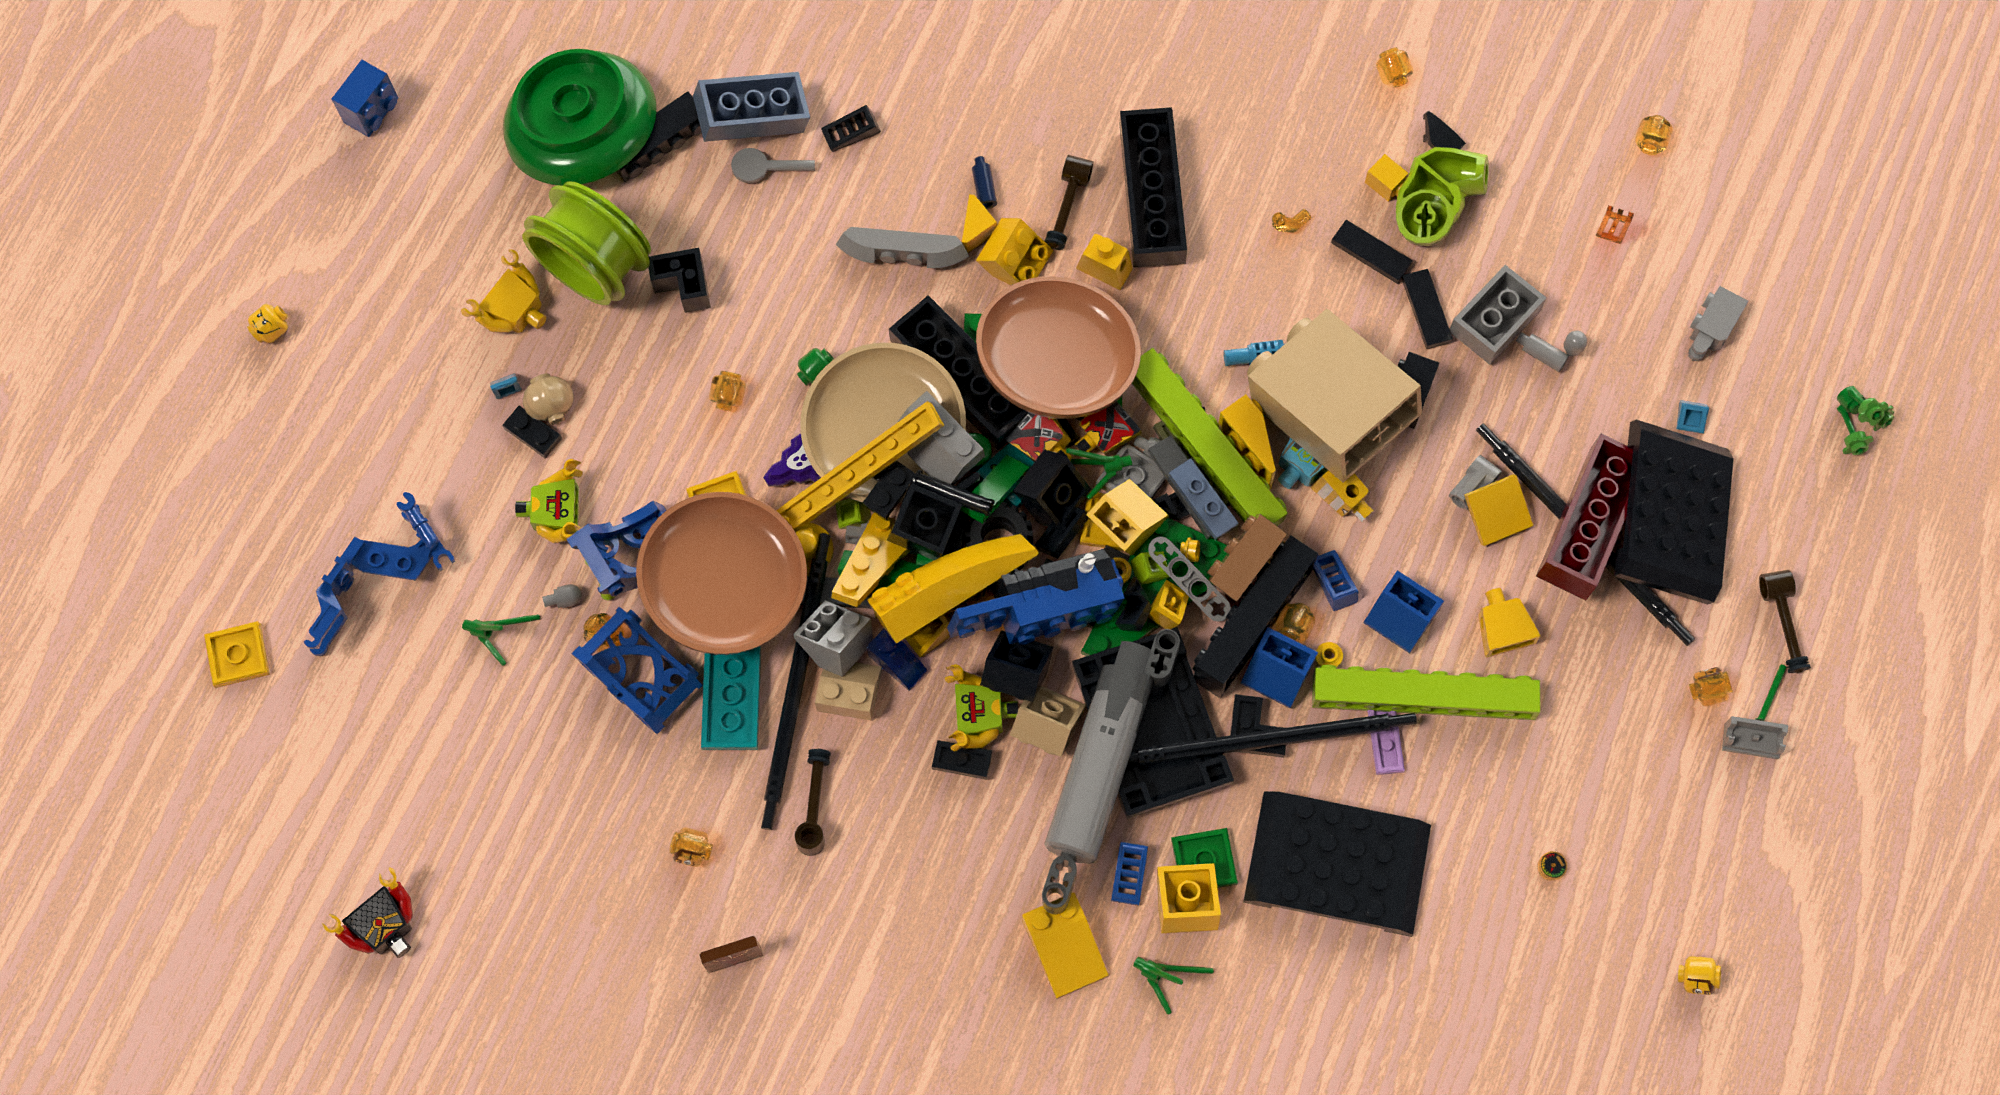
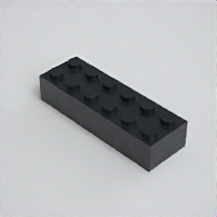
[1119,107,1187,267]
[889,295,1029,450]
[1192,535,1318,699]

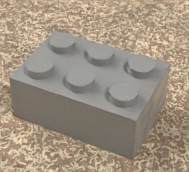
[1450,265,1546,365]

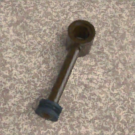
[1045,155,1094,250]
[1759,570,1811,674]
[795,749,831,856]

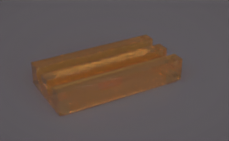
[1596,205,1634,244]

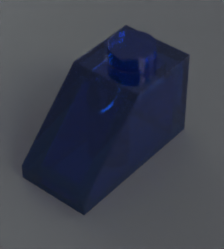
[866,628,928,691]

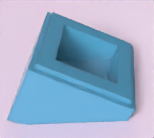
[490,373,522,399]
[1676,400,1709,434]

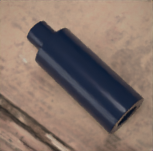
[972,156,997,209]

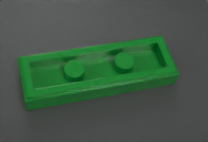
[960,455,1029,524]

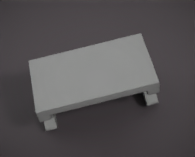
[1722,716,1788,760]

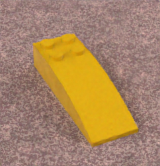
[867,534,1039,643]

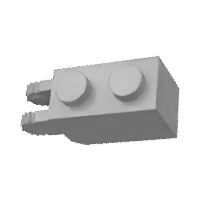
[1688,286,1748,362]

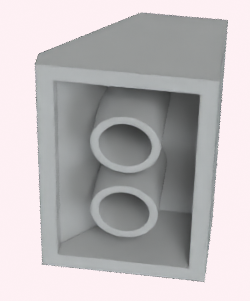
[898,391,985,485]

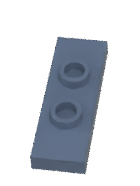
[1168,459,1239,541]

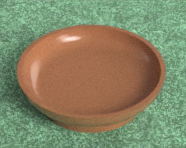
[976,276,1141,419]
[636,492,807,655]

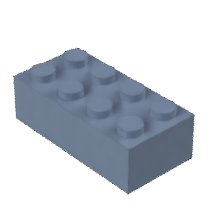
[693,72,810,142]

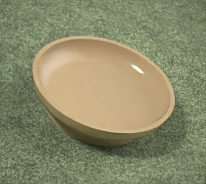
[800,342,966,503]

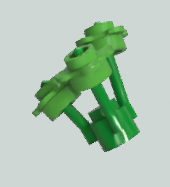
[1837,386,1894,455]

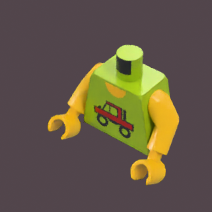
[515,459,583,544]
[945,664,1018,751]

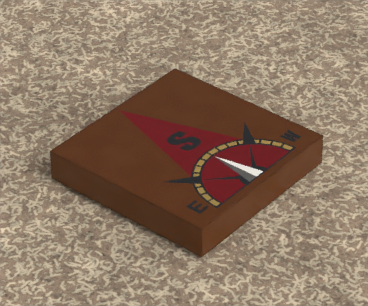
[699,936,763,973]

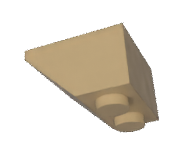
[815,662,882,721]
[1010,686,1086,757]

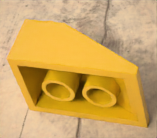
[1218,394,1276,490]
[1022,892,1109,999]

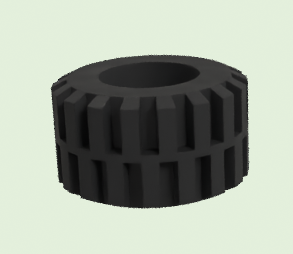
[965,502,1033,571]

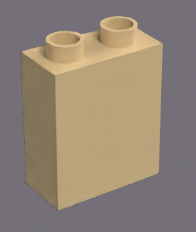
[1247,309,1422,482]

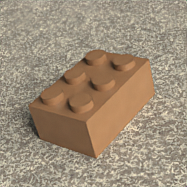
[1207,514,1287,601]

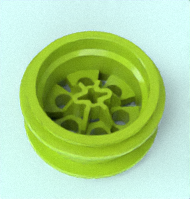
[522,181,651,305]

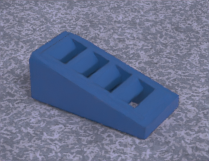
[1314,550,1358,611]
[1111,842,1148,906]

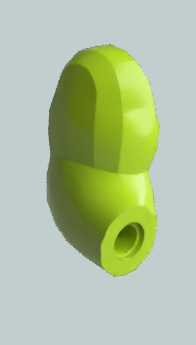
[1396,147,1489,246]

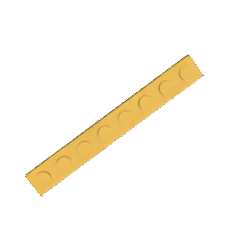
[776,401,945,532]

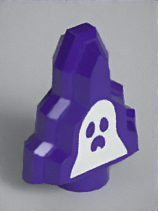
[763,433,821,487]

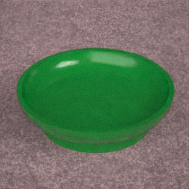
[503,49,656,186]

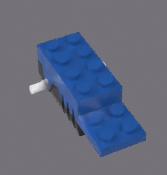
[947,549,1124,645]

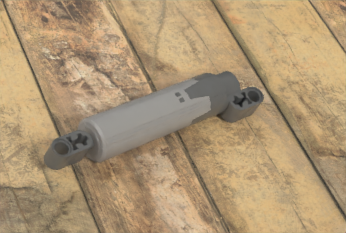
[1042,629,1180,915]

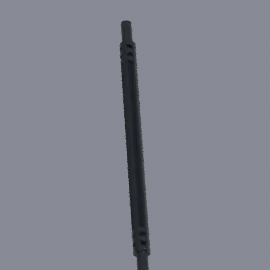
[1476,423,1695,646]
[761,533,831,830]
[1127,713,1417,765]

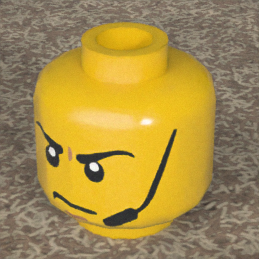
[247,304,288,343]

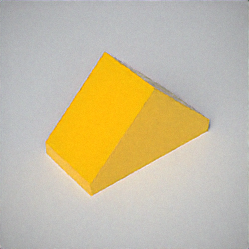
[962,194,997,253]
[1148,580,1189,629]
[905,613,951,658]

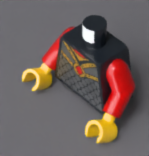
[322,867,413,958]

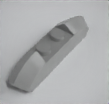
[836,227,969,268]

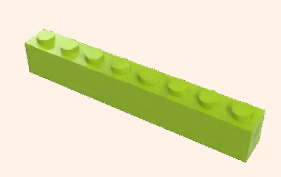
[1131,348,1288,526]
[1312,665,1540,720]

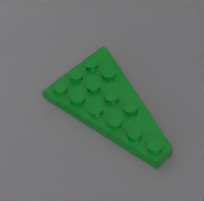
[1081,518,1227,656]

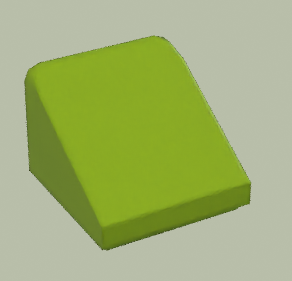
[836,498,871,529]
[1131,551,1170,585]

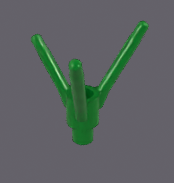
[1066,448,1132,500]
[462,614,540,666]
[1133,957,1214,1015]

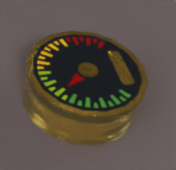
[1537,851,1567,881]

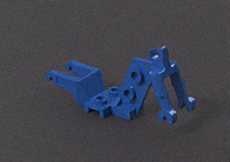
[304,492,455,656]

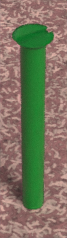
[1755,664,1787,721]

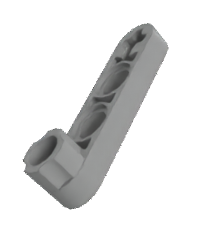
[1148,537,1231,622]

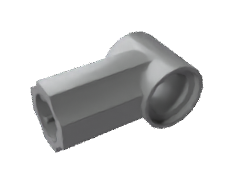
[1449,455,1502,510]

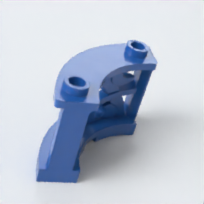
[567,501,666,596]
[571,607,703,734]

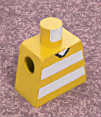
[1311,470,1374,522]

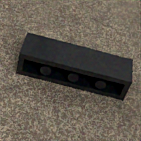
[616,91,702,182]

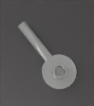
[731,148,815,183]

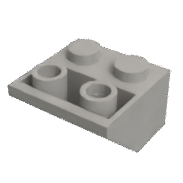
[794,600,873,677]

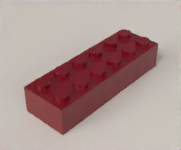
[1536,433,1633,601]

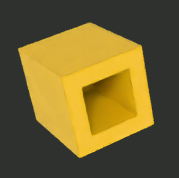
[1365,154,1409,202]

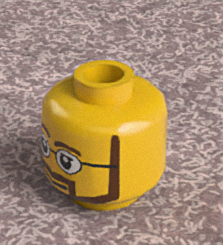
[1678,956,1721,995]

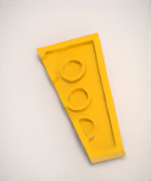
[831,513,910,607]

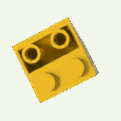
[976,218,1053,285]
[1086,479,1169,556]

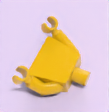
[461,249,546,333]

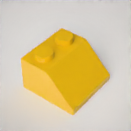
[1157,863,1221,934]

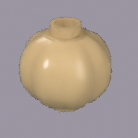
[523,373,574,425]

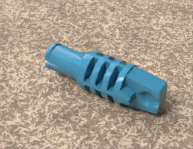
[1223,340,1284,366]

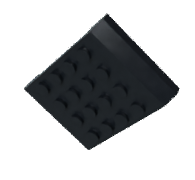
[1614,419,1734,605]
[1072,627,1234,819]
[1243,791,1431,937]

